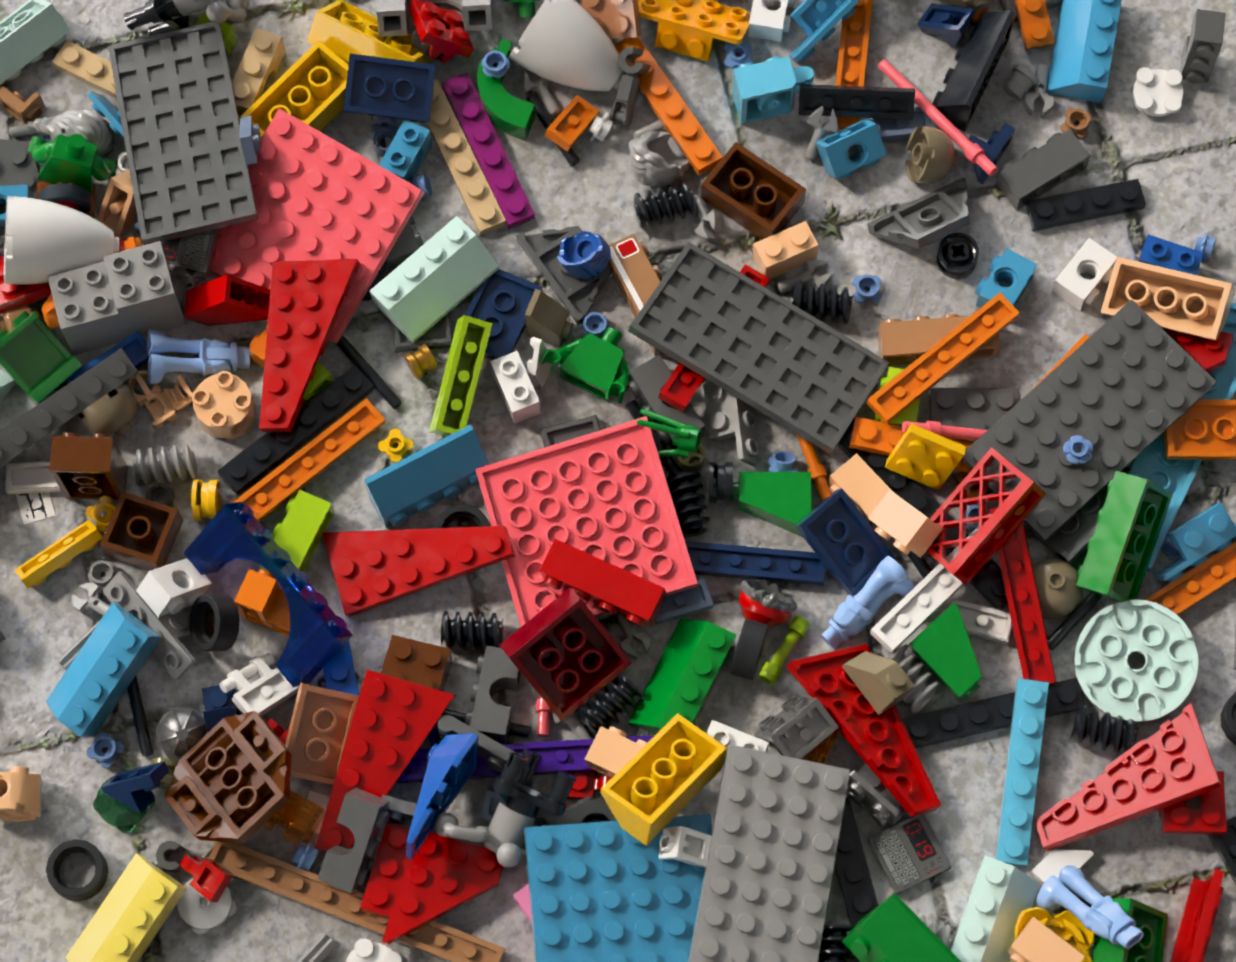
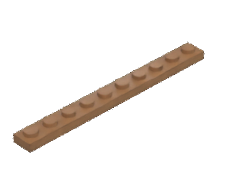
[209,841,505,962]

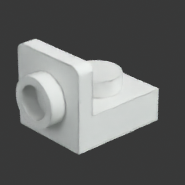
[659,826,712,867]

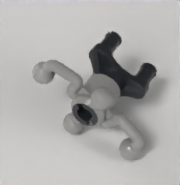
[124,0,249,36]
[434,749,577,868]

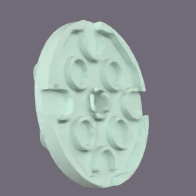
[1074,600,1199,722]

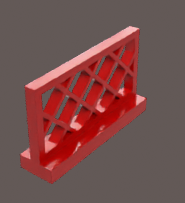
[927,447,1046,585]
[1169,868,1224,962]

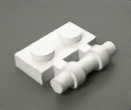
[219,653,299,716]

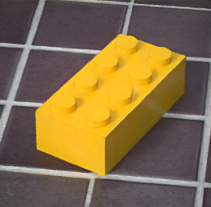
[239,40,348,137]

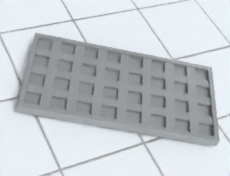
[688,744,850,962]

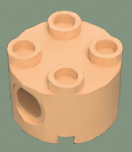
[192,371,256,440]
[0,766,42,822]

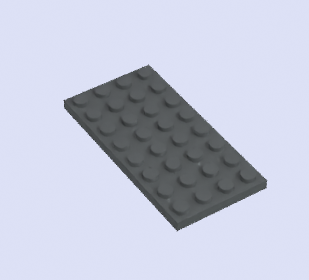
[108,22,258,245]
[628,242,889,454]
[961,299,1217,543]

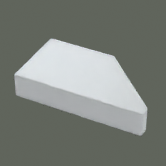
[526,337,552,388]
[1031,849,1094,884]

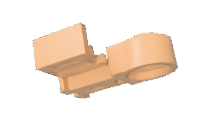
[128,371,193,430]

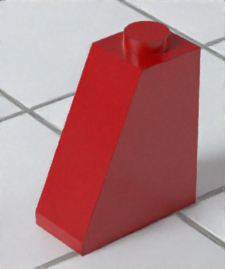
[184,274,270,326]

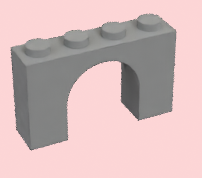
[376,0,493,37]

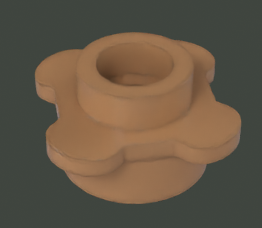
[1061,108,1093,139]

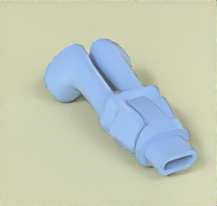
[147,330,250,384]
[821,556,915,649]
[1036,865,1144,949]

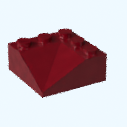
[499,587,632,721]

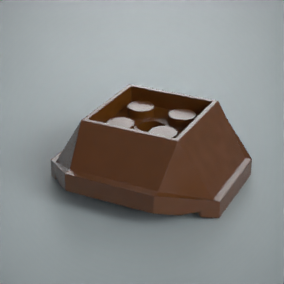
[164,711,291,843]

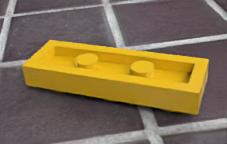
[14,519,103,589]

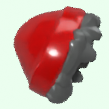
[738,579,797,629]

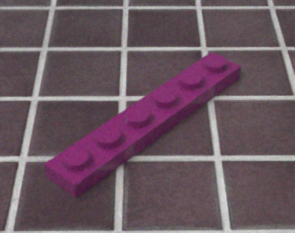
[441,72,535,229]

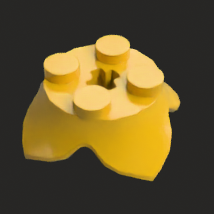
[1015,907,1095,962]

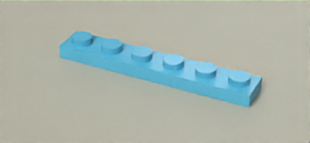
[995,678,1049,867]

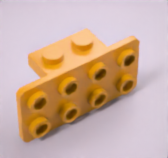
[638,0,751,62]

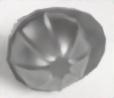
[156,706,208,761]

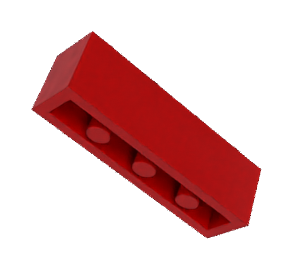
[539,539,667,627]

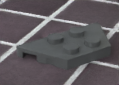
[0,139,42,236]
[867,177,970,249]
[516,226,611,325]

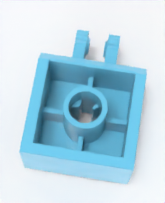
[732,56,815,124]

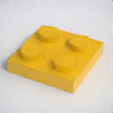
[885,424,966,491]

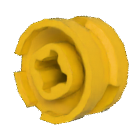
[191,479,221,521]

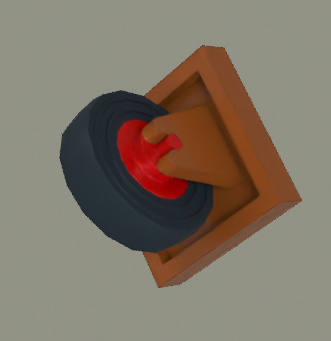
[37,182,96,219]

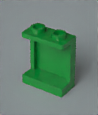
[0,311,82,403]

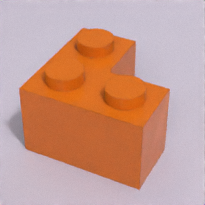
[234,569,311,640]

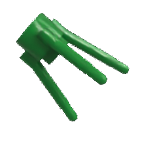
[637,409,701,457]

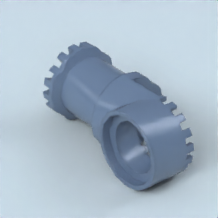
[372,116,398,157]

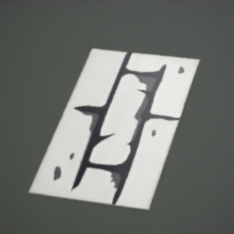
[16,492,55,525]

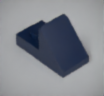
[917,3,976,49]
[969,123,1015,185]
[202,685,238,732]
[101,761,170,813]

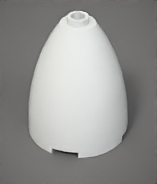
[509,0,625,92]
[4,196,119,284]

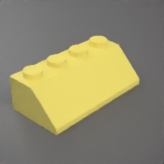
[66,853,187,962]

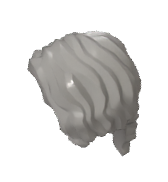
[27,109,113,158]
[629,131,692,187]

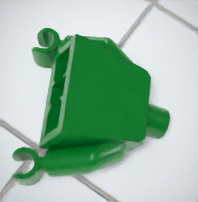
[27,134,118,194]
[541,327,631,404]

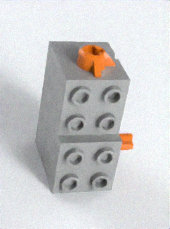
[42,237,187,355]

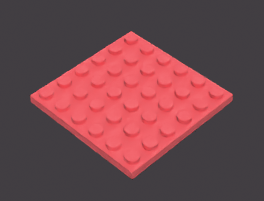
[211,108,425,344]
[475,416,699,627]

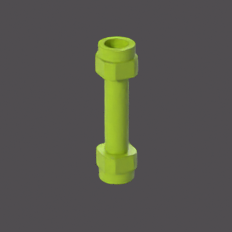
[758,615,811,686]

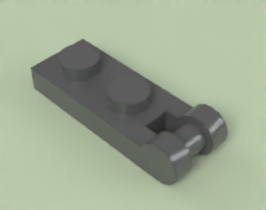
[438,715,514,772]

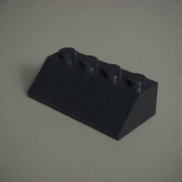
[932,10,1016,132]

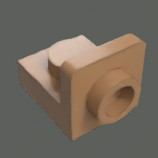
[0,86,45,124]

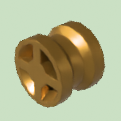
[404,343,439,380]

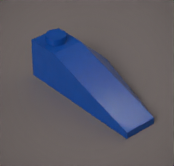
[406,733,479,860]

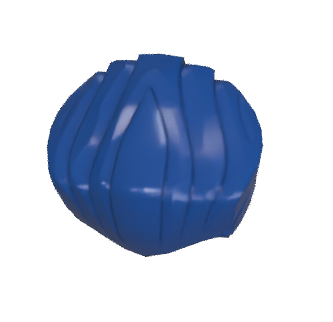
[557,231,611,279]

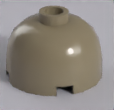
[905,126,958,184]
[77,382,138,438]
[1033,558,1083,620]

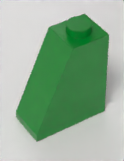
[733,472,812,537]
[909,603,982,700]

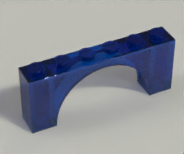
[183,502,353,687]

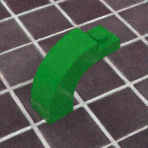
[477,38,536,141]

